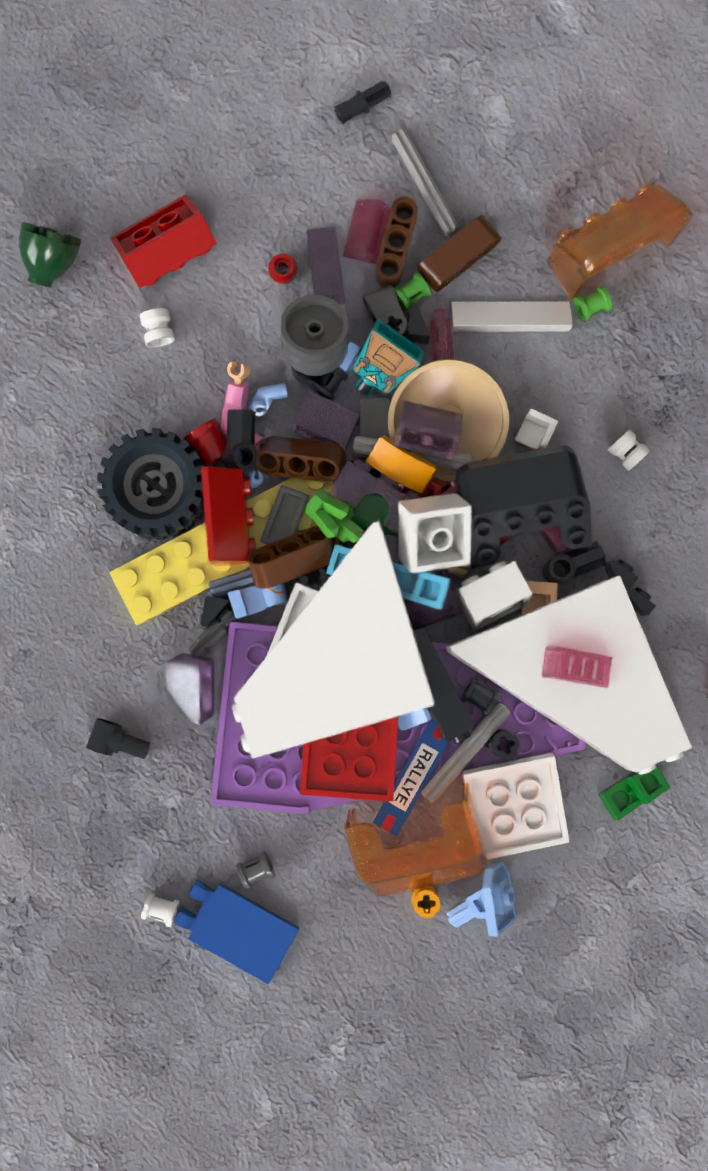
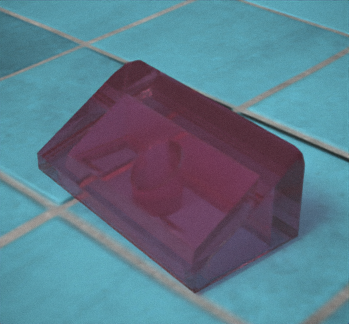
[343,200,391,264]

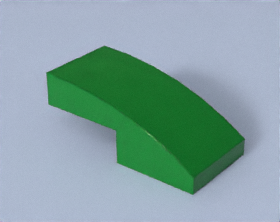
[598,764,671,820]

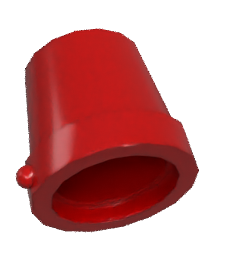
[183,418,226,467]

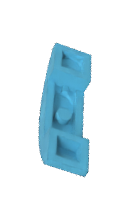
[326,544,451,610]

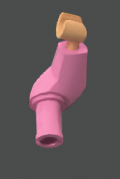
[221,361,264,450]

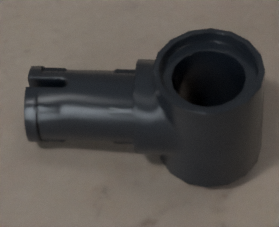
[86,718,151,759]

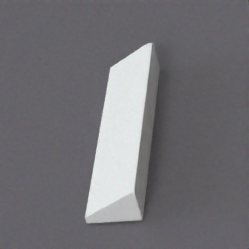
[451,301,573,332]

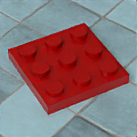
[300,716,399,802]

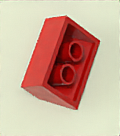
[110,194,217,288]
[201,467,256,567]

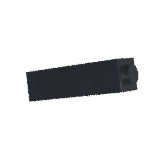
[414,628,475,744]

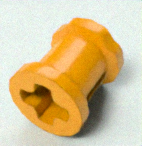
[411,884,441,918]

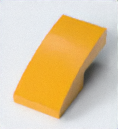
[366,435,438,493]

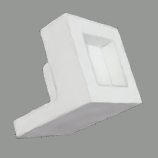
[514,409,558,450]

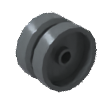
[281,295,348,376]

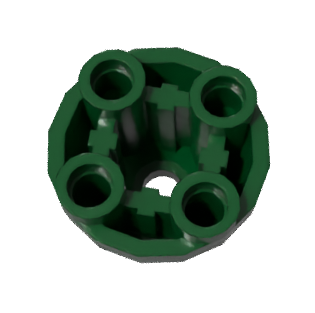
[19,222,81,287]

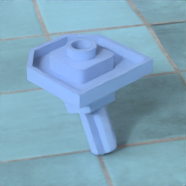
[447,862,517,936]

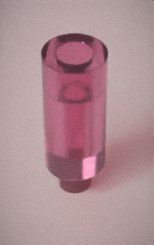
[430,308,454,361]

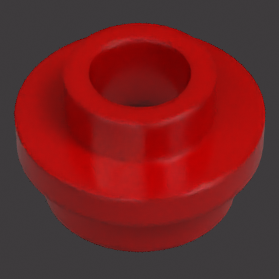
[268,254,298,284]

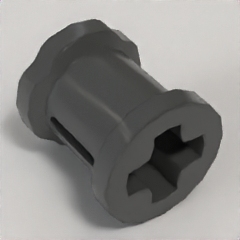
[236,852,275,889]

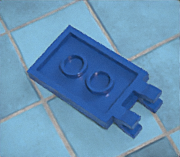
[173,880,299,984]

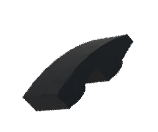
[604,559,656,616]

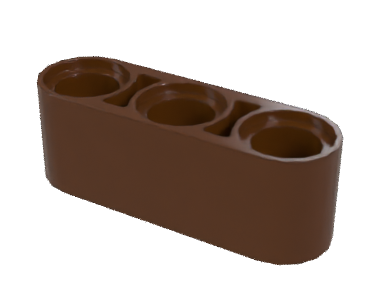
[376,196,418,288]
[417,215,502,292]
[256,436,347,482]
[247,526,334,589]

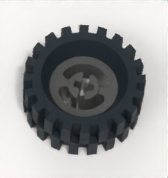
[97,428,205,540]

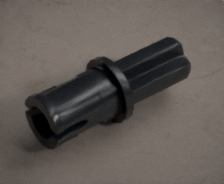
[334,81,392,124]

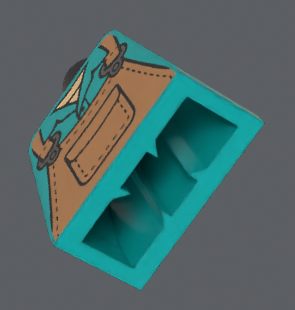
[353,318,425,396]

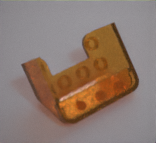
[548,183,694,300]
[344,783,488,896]

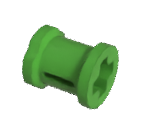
[393,272,431,312]
[573,285,613,322]

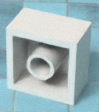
[398,493,471,573]
[458,561,532,632]

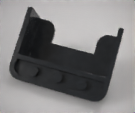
[455,445,592,569]

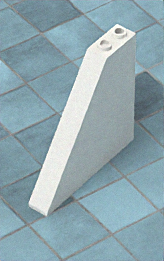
[232,521,435,759]
[445,576,692,774]

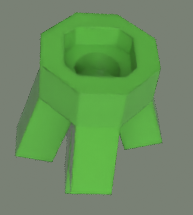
[305,489,363,543]

